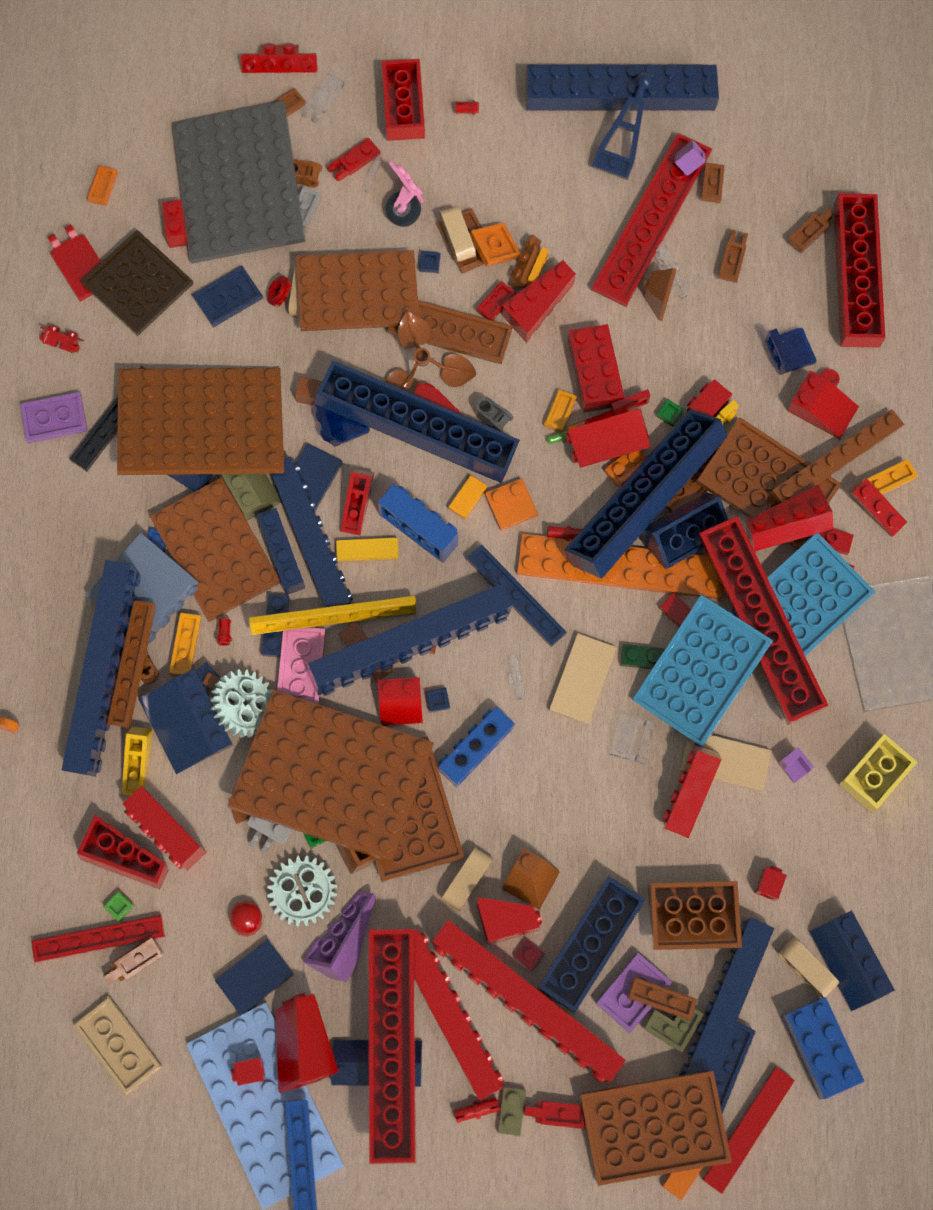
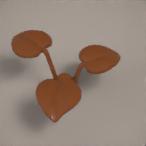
[385,311,476,394]

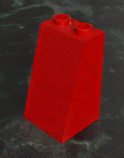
[566,401,650,468]
[275,992,338,1094]

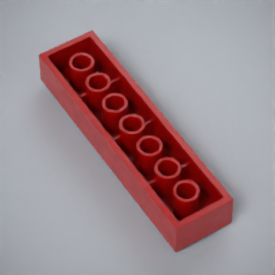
[834,193,886,348]

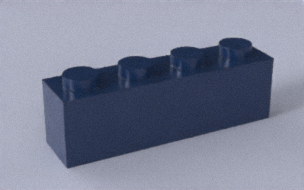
[257,508,305,595]

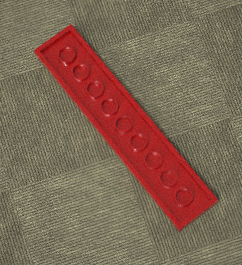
[592,133,712,307]

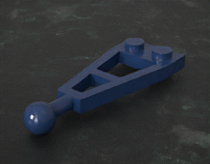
[592,73,652,180]

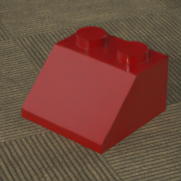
[378,677,423,726]

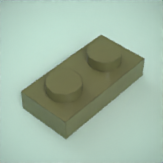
[498,1087,526,1136]

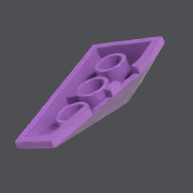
[302,891,376,982]

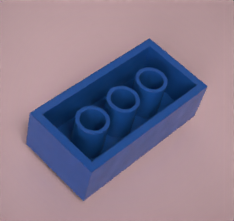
[378,484,458,563]
[781,997,865,1099]

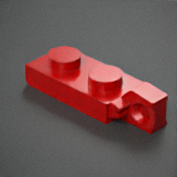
[524,1101,586,1129]

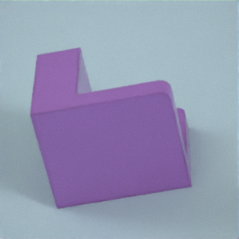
[675,140,705,175]
[778,747,814,783]

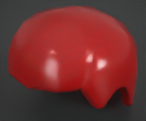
[230,900,262,937]

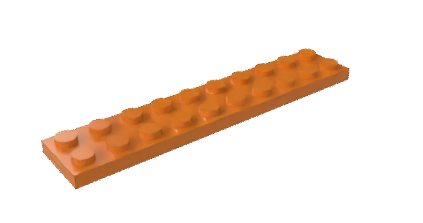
[517,534,723,600]

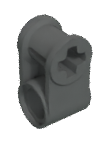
[475,397,513,432]

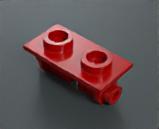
[40,325,84,353]

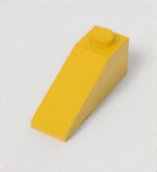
[122,726,153,795]

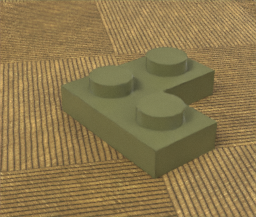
[644,1009,704,1053]

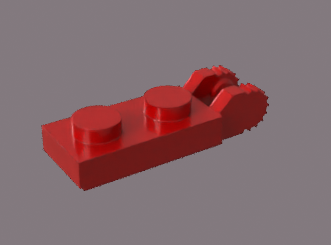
[327,137,380,181]

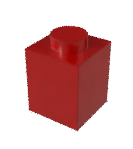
[755,866,787,901]
[231,1058,266,1086]

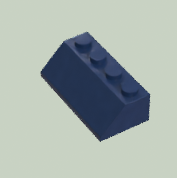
[643,492,728,569]
[809,910,895,1011]
[331,1040,422,1087]

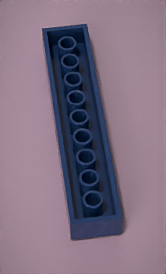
[525,64,719,111]
[315,360,520,483]
[564,409,728,579]
[61,560,141,777]
[308,584,513,696]

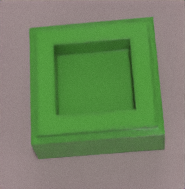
[103,891,134,922]

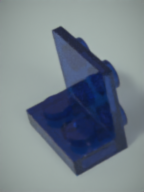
[765,327,817,375]

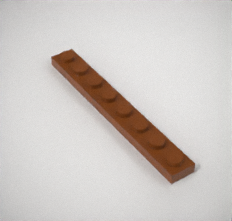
[770,409,904,504]

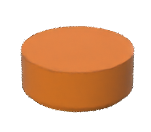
[0,717,19,733]

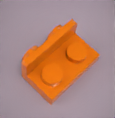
[604,450,646,488]

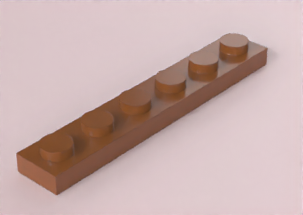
[107,600,156,728]

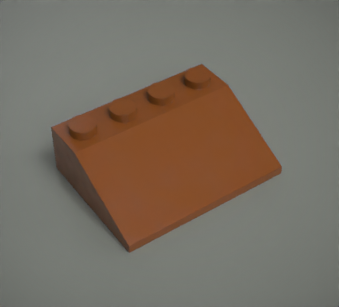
[648,881,742,950]

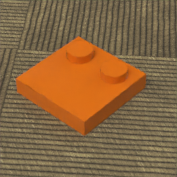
[470,222,521,267]
[485,478,538,531]

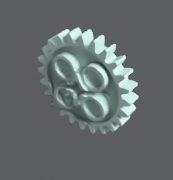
[210,669,273,738]
[267,856,338,927]

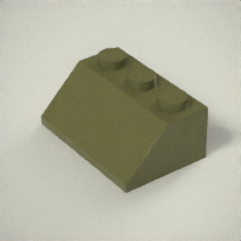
[220,473,282,521]

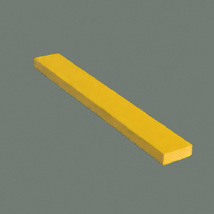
[249,596,416,635]

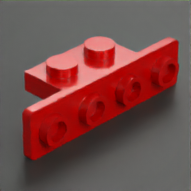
[241,43,318,73]

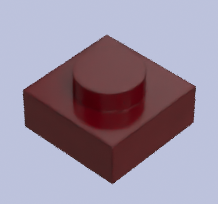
[515,941,545,972]

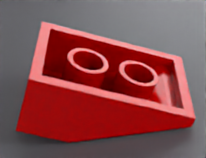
[787,370,859,440]

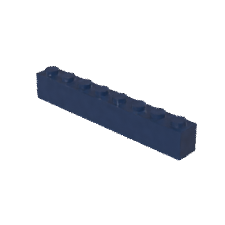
[271,456,353,607]
[679,917,775,1076]

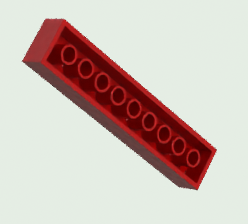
[699,516,829,725]
[432,920,626,1083]
[369,929,416,1165]

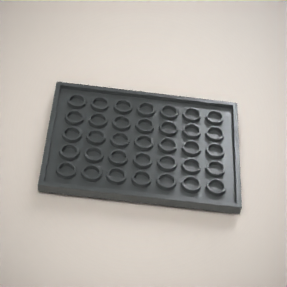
[172,101,306,264]

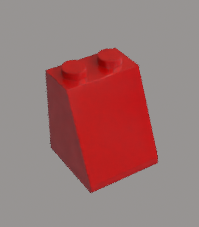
[476,898,542,945]

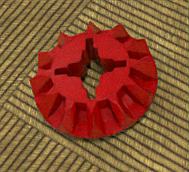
[267,276,291,307]

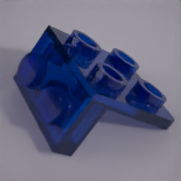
[315,404,370,447]

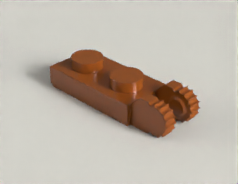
[718,230,748,283]

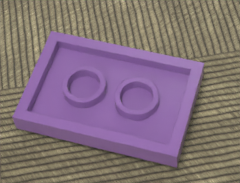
[20,392,88,443]
[596,953,672,1033]

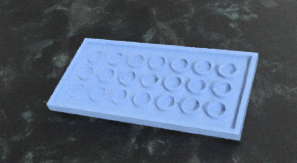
[186,1003,344,1210]

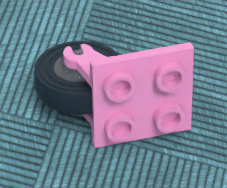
[386,161,425,227]

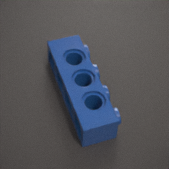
[438,706,515,788]

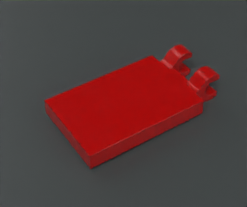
[47,225,101,302]

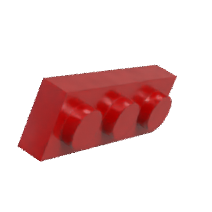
[850,478,907,536]

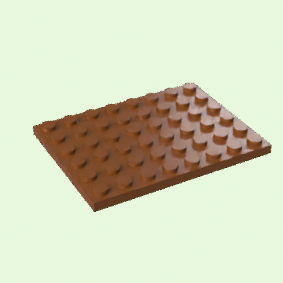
[117,368,284,475]
[228,690,434,863]

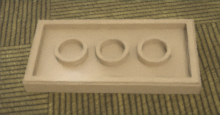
[549,633,617,725]
[680,735,772,792]
[73,996,162,1096]

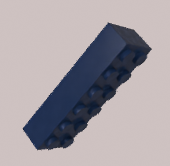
[537,876,645,1013]

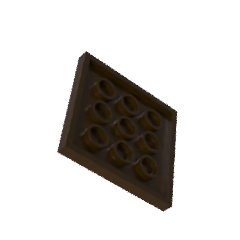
[80,230,194,336]

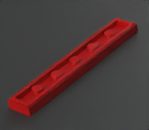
[31,915,165,963]
[703,1067,795,1194]

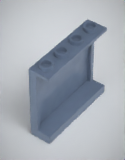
[86,533,199,644]

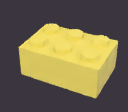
[838,734,917,813]

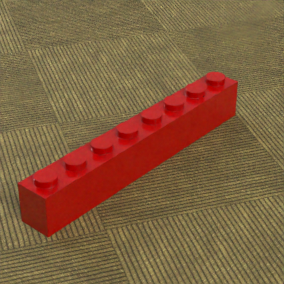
[414,929,504,1101]

